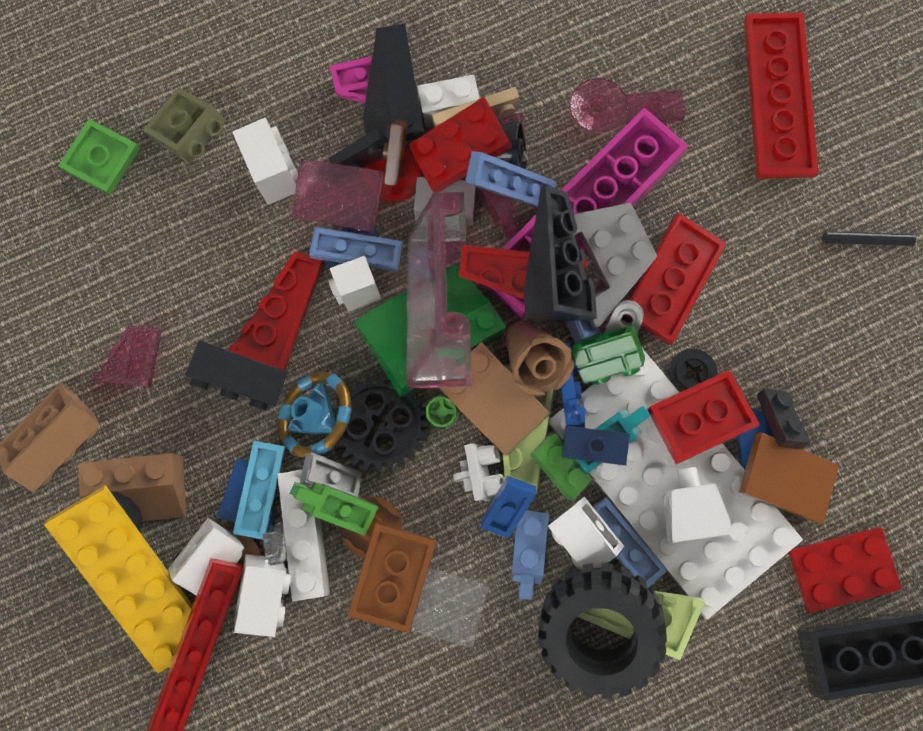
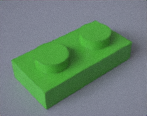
[530,433,593,500]

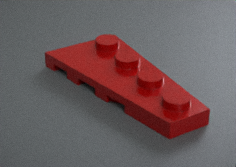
[459,245,587,300]
[228,251,324,371]

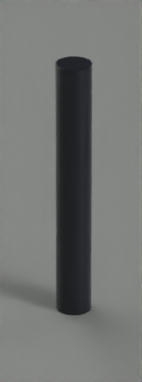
[822,231,916,246]

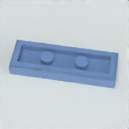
[309,227,403,272]
[593,497,668,588]

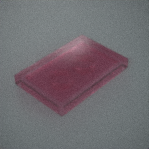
[291,159,384,232]

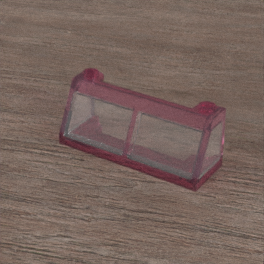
[407,192,473,389]

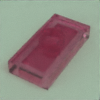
[623,90,685,125]

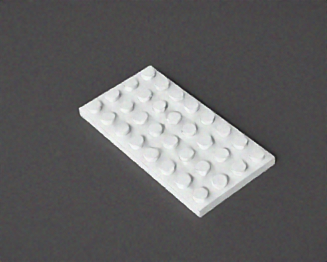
[549,348,803,619]

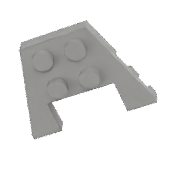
[574,203,657,327]

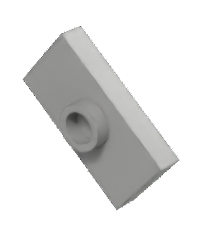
[300,452,362,497]

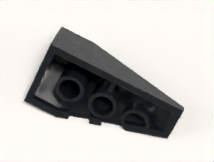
[363,24,424,141]
[524,185,597,322]

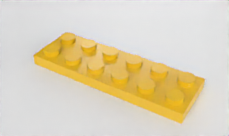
[44,485,193,674]

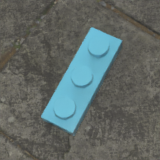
[233,441,285,540]

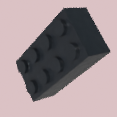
[797,609,923,701]

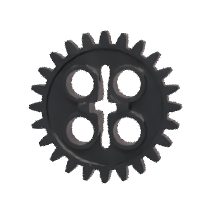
[332,376,429,475]

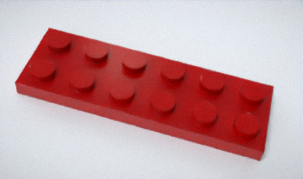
[744,12,819,179]

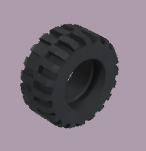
[538,563,667,699]

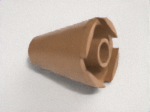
[505,321,574,396]

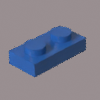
[481,475,536,538]

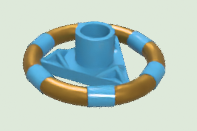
[278,372,352,458]

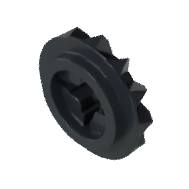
[668,349,718,392]

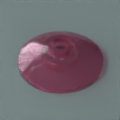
[570,78,628,133]

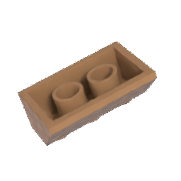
[0,382,100,493]
[78,453,186,522]

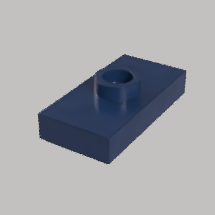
[562,425,630,466]

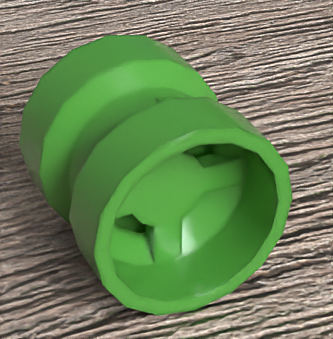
[426,396,460,427]

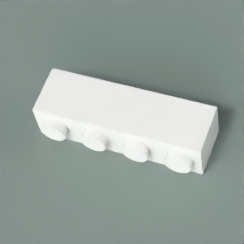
[277,470,330,601]

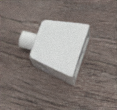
[666,467,734,543]

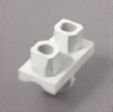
[453,443,505,502]

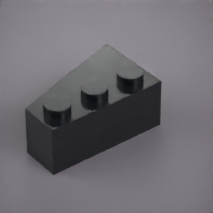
[185,340,288,411]

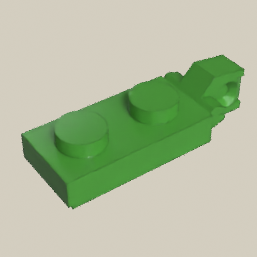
[289,482,379,536]

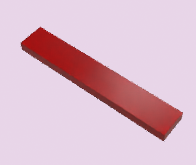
[146,558,243,731]

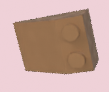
[437,342,551,456]

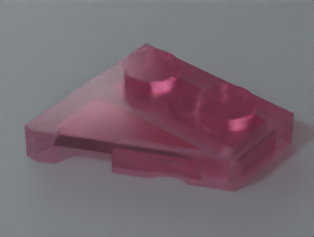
[476,187,517,243]
[91,325,162,388]

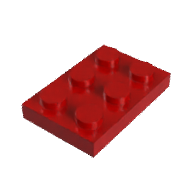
[409,97,512,195]
[647,370,760,465]
[788,527,902,613]

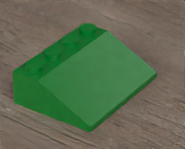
[353,264,506,397]

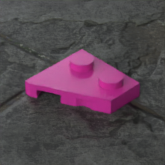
[330,56,372,103]

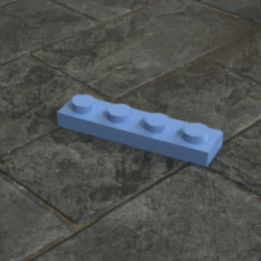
[465,151,557,207]

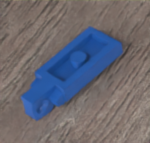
[561,343,585,428]

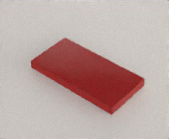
[623,212,727,345]

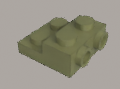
[143,87,226,164]

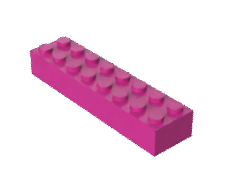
[485,107,689,321]

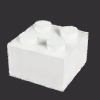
[233,117,300,205]
[234,554,291,637]

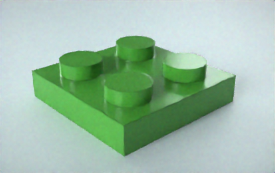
[58,119,141,196]

